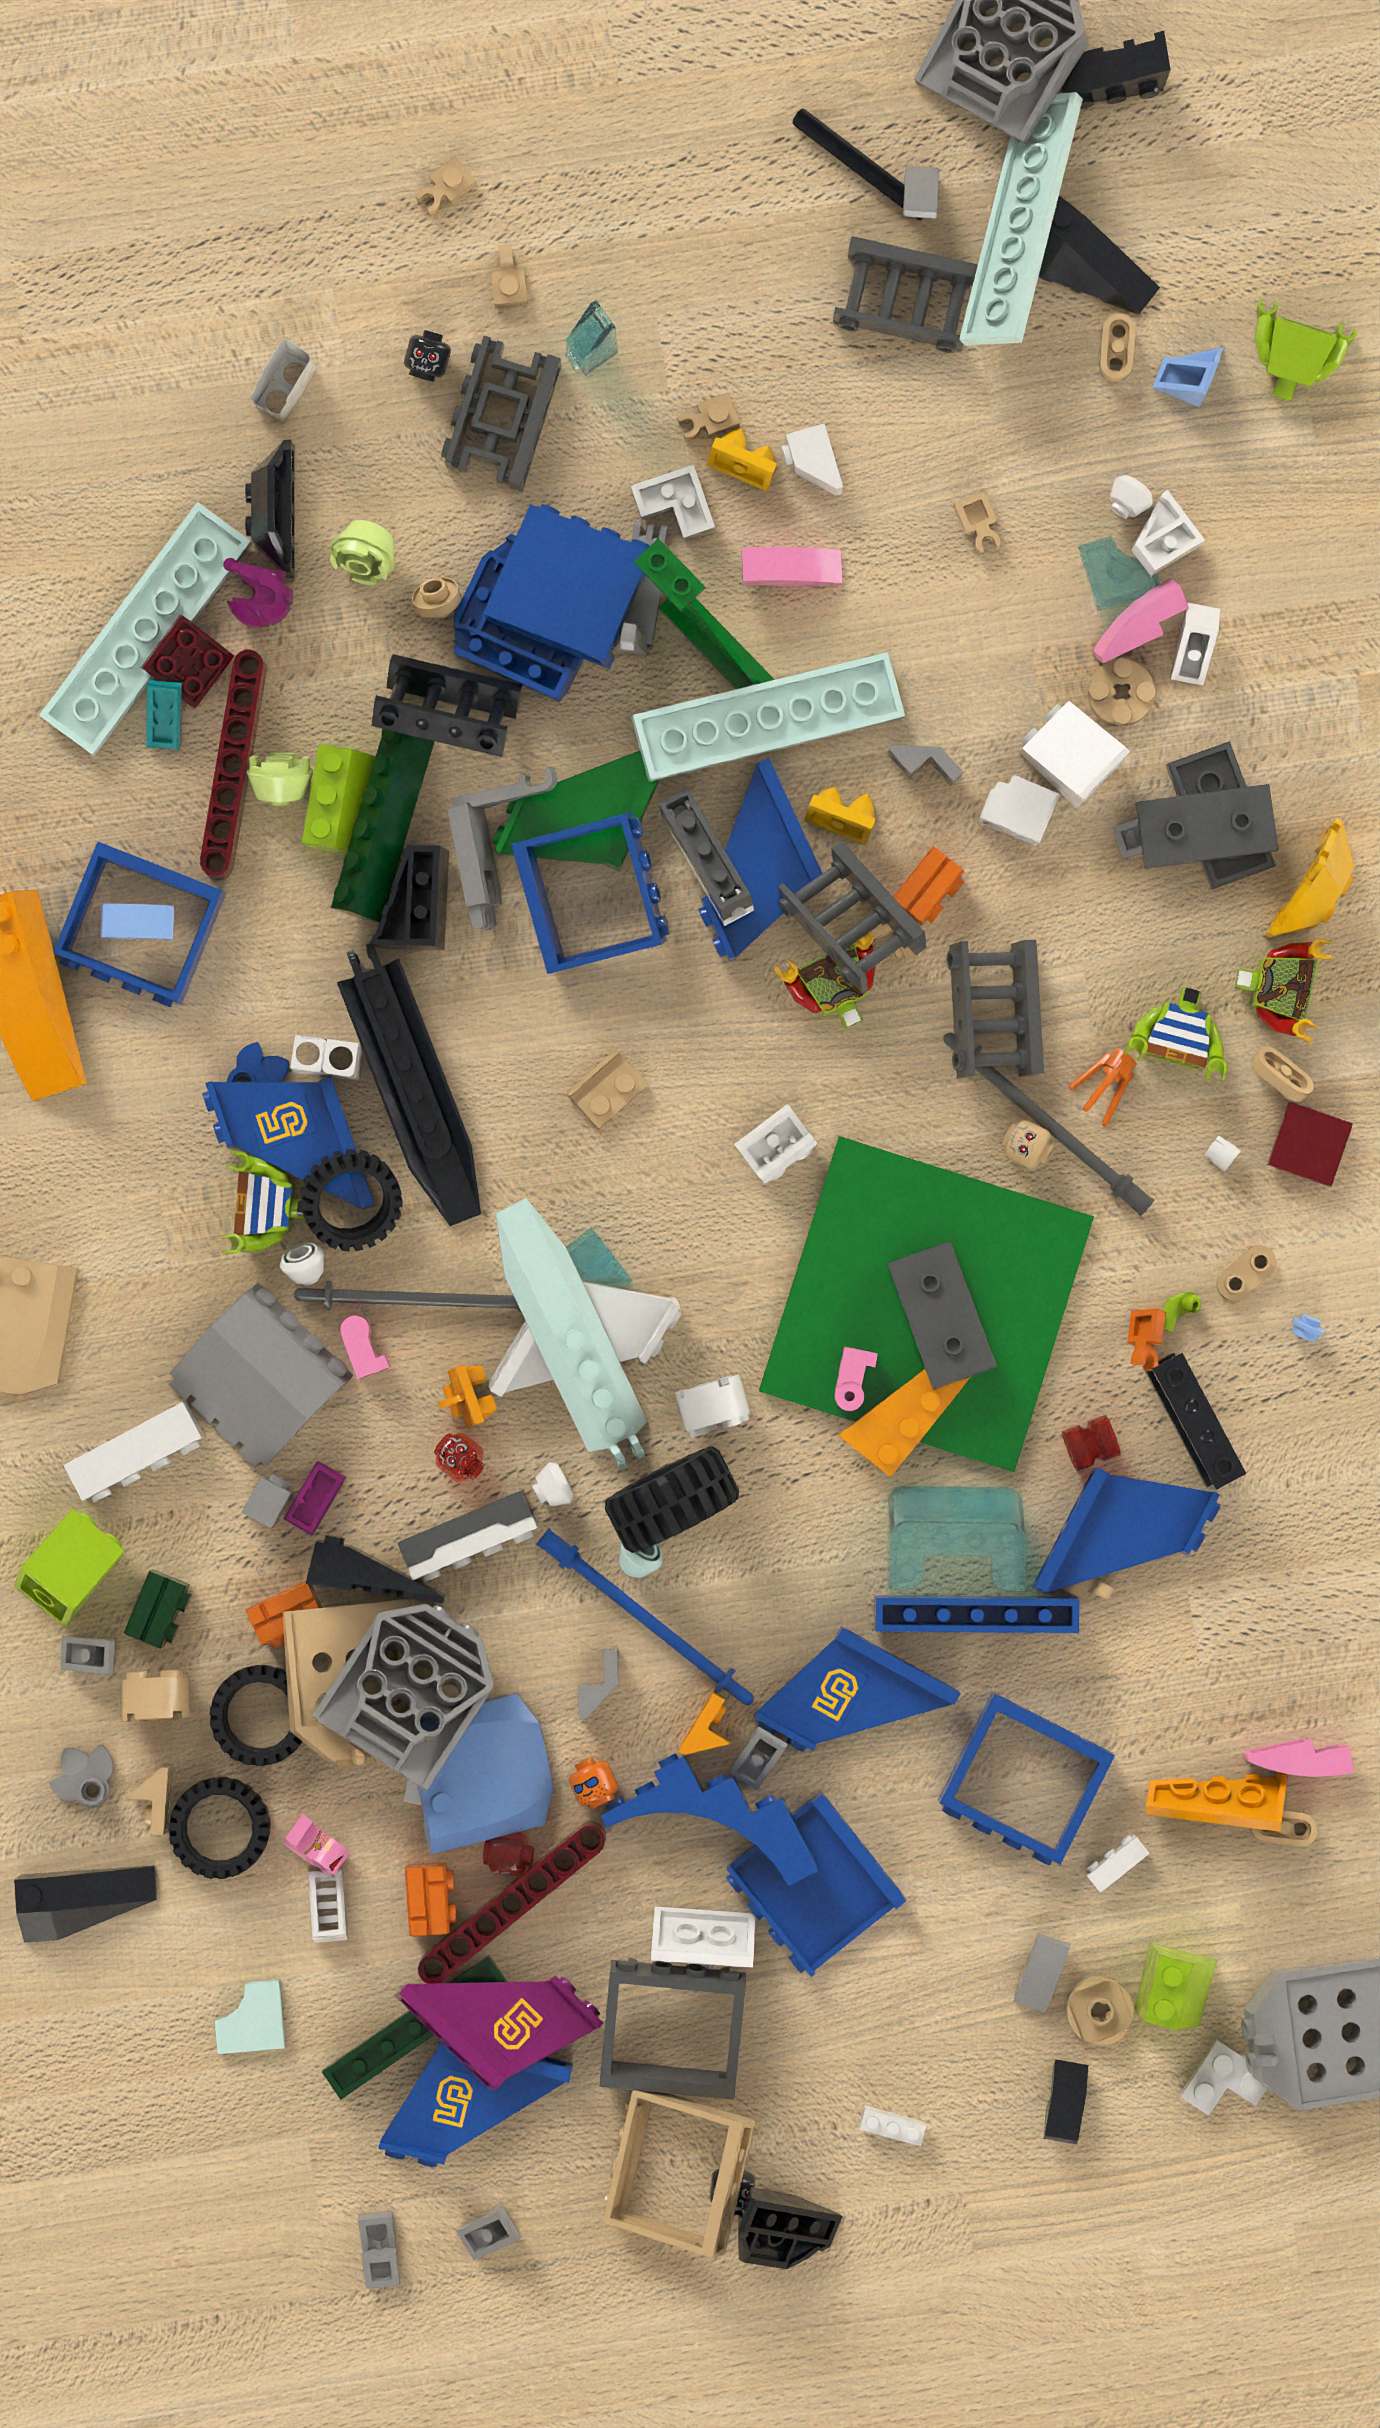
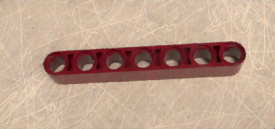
[200,649,267,880]
[418,1821,606,1984]

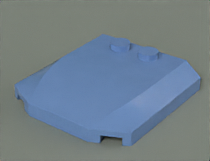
[418,1693,554,1855]

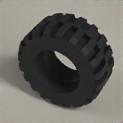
[605,1446,740,1553]

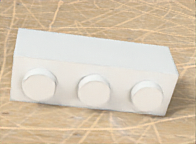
[1085,1834,1150,1893]
[859,2105,926,2147]

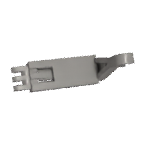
[613,521,668,657]
[448,766,558,930]

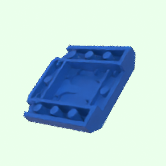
[454,534,584,702]

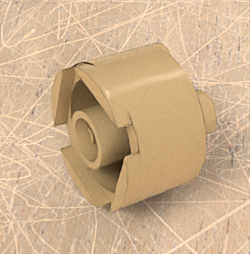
[121,1670,191,1722]

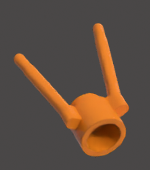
[1069,1048,1137,1126]

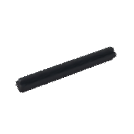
[792,108,923,221]

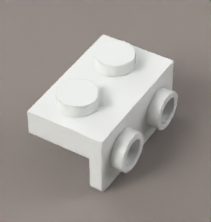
[734,1104,817,1183]

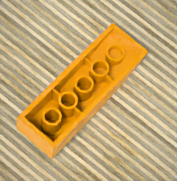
[0,890,87,1101]

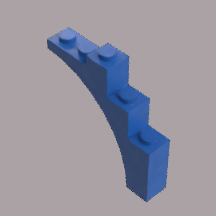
[600,1753,820,1886]

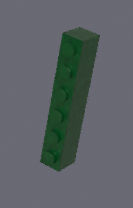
[331,729,435,923]

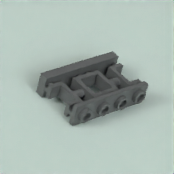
[441,335,562,492]

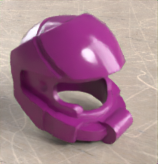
[223,558,293,628]

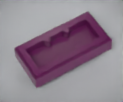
[283,1461,347,1536]

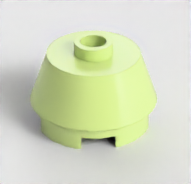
[330,520,394,585]
[246,752,313,806]

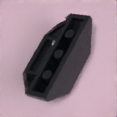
[245,440,295,579]
[738,2187,843,2269]

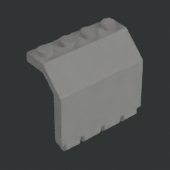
[169,1283,354,1468]

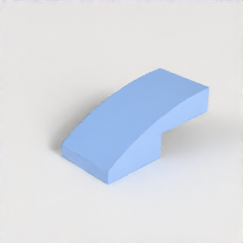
[101,903,174,941]

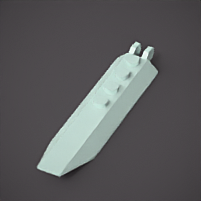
[495,1198,647,1470]

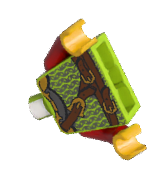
[774,931,876,1028]
[1235,938,1333,1043]

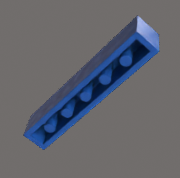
[874,1595,1079,1633]

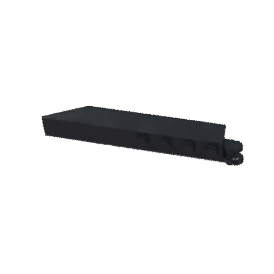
[337,943,481,1226]

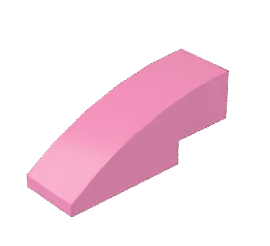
[741,547,842,587]
[1093,578,1189,663]
[1242,1737,1354,1777]

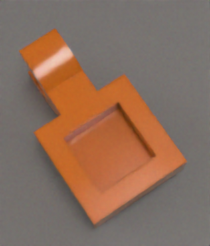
[1127,1308,1166,1371]

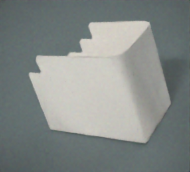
[250,339,317,423]
[978,775,1060,846]
[290,1034,364,1080]

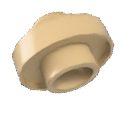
[411,577,462,619]

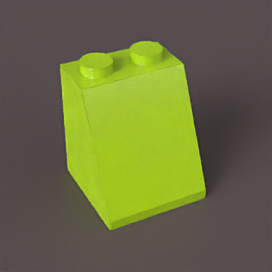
[14,1508,125,1628]
[1134,1943,1216,2030]

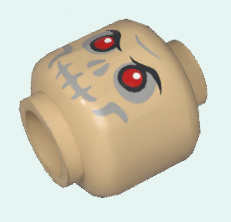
[1002,1120,1055,1169]

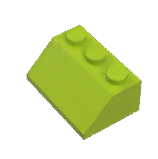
[302,744,376,854]

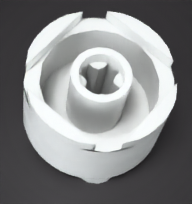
[675,1374,751,1438]

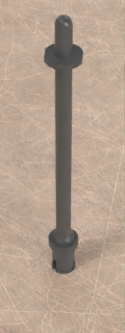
[943,1033,1154,1216]
[294,1281,521,1312]

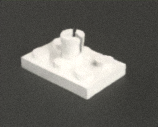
[651,1906,755,1969]

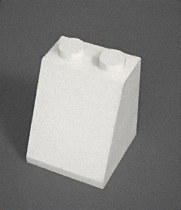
[1020,701,1130,809]

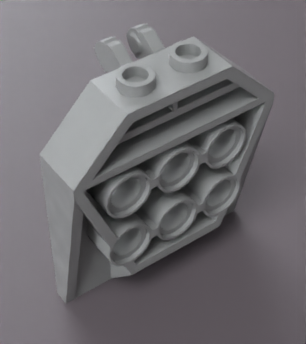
[914,0,1088,144]
[312,1604,494,1792]
[1241,1957,1380,2111]

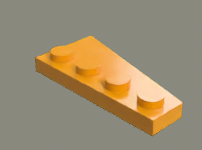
[838,1369,971,1478]
[1145,1772,1288,1832]

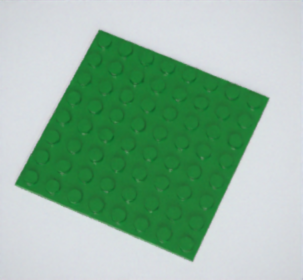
[759,1136,1094,1472]

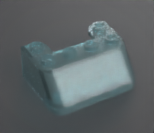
[887,1486,1026,1591]

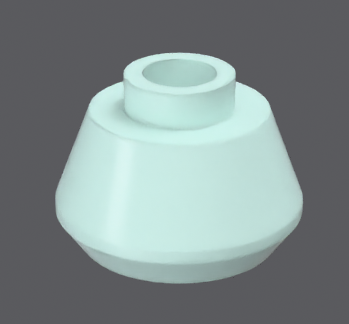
[619,1543,663,1578]

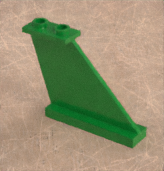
[634,538,775,689]
[492,750,660,871]

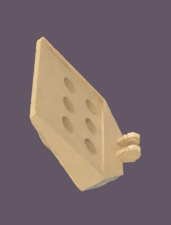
[283,1599,425,1767]

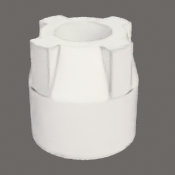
[1204,1136,1241,1172]

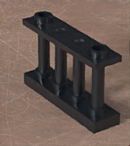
[371,654,522,757]
[1144,1353,1247,1490]

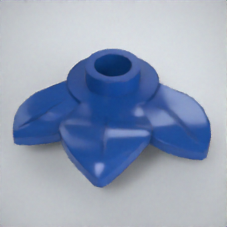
[227,1042,290,1082]

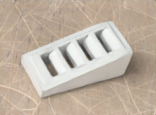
[308,1869,348,1943]

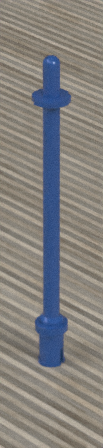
[536,1528,754,1705]

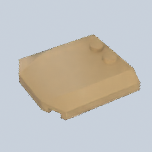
[0,1256,79,1395]

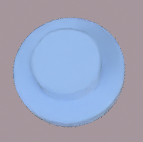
[1292,1314,1325,1342]

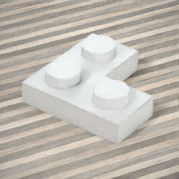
[631,465,715,540]
[1179,2039,1267,2116]

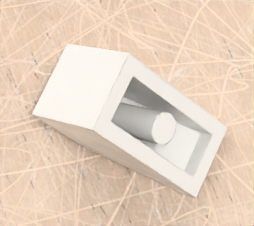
[781,424,843,496]
[1171,603,1220,686]

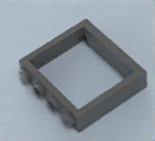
[599,1958,746,2100]

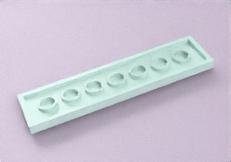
[959,92,1083,346]
[39,502,252,756]
[631,652,905,782]

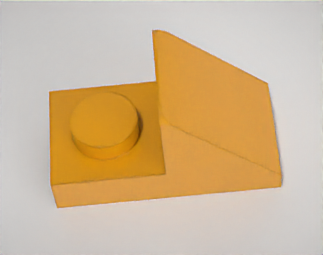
[678,1691,730,1755]

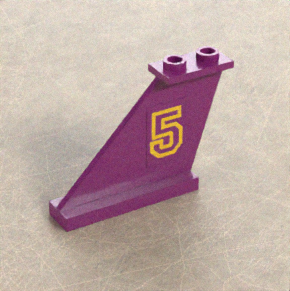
[394,1975,603,2091]

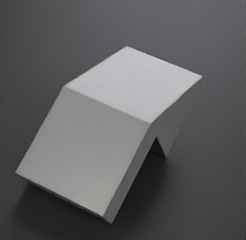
[887,744,963,786]
[578,1648,619,1720]

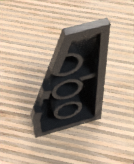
[1038,196,1160,315]
[306,1535,446,1603]
[14,1865,157,1943]

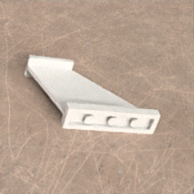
[489,1281,681,1397]

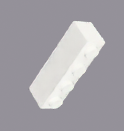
[63,1402,205,1503]

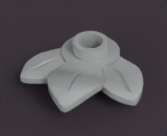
[50,1745,114,1808]

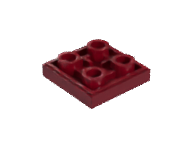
[140,614,234,709]
[1267,1102,1353,1187]

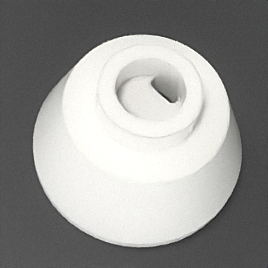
[1109,475,1153,519]
[280,1242,324,1286]
[532,1462,574,1506]

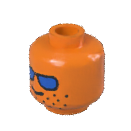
[569,1757,618,1810]

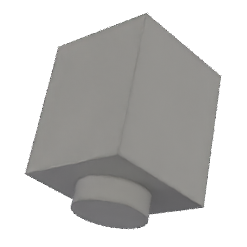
[242,1474,294,1528]

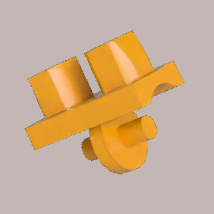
[438,1364,497,1428]

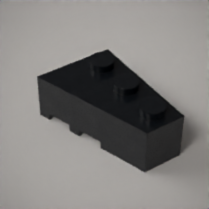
[1062,31,1171,109]
[370,845,449,950]

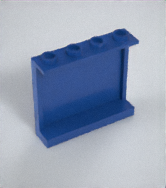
[483,504,650,669]
[726,1791,906,1977]

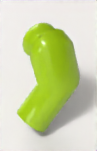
[1163,1292,1202,1333]

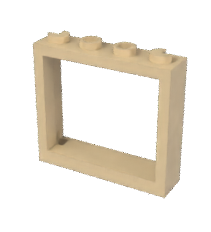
[603,2090,755,2259]

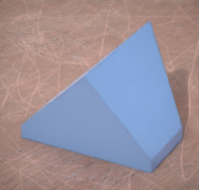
[1152,346,1224,407]

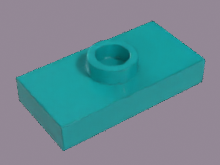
[146,680,182,750]

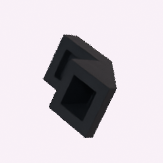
[1043,2059,1089,2144]

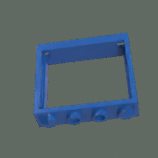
[511,811,670,974]
[54,841,226,1007]
[938,1692,1115,1866]

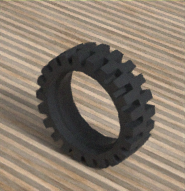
[300,1149,403,1252]
[209,1665,302,1766]
[168,1777,271,1879]

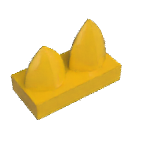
[706,427,777,492]
[804,786,876,845]

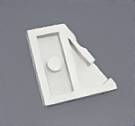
[1131,490,1205,576]

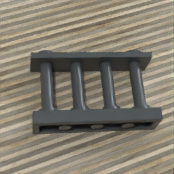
[833,236,978,353]
[778,841,926,994]
[946,940,1044,1079]

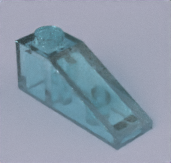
[564,300,618,376]

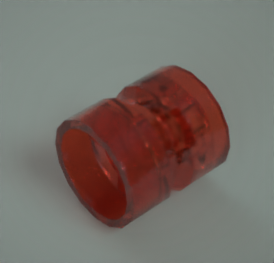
[1061,1415,1121,1472]

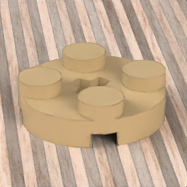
[1088,657,1156,726]
[1066,1976,1134,2046]

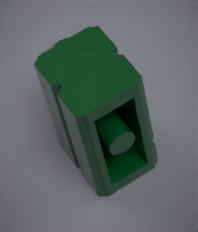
[124,1569,192,1649]

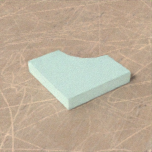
[215,1979,286,2054]

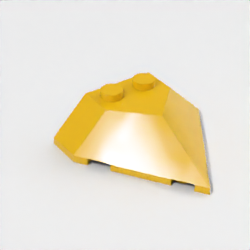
[1263,818,1354,939]

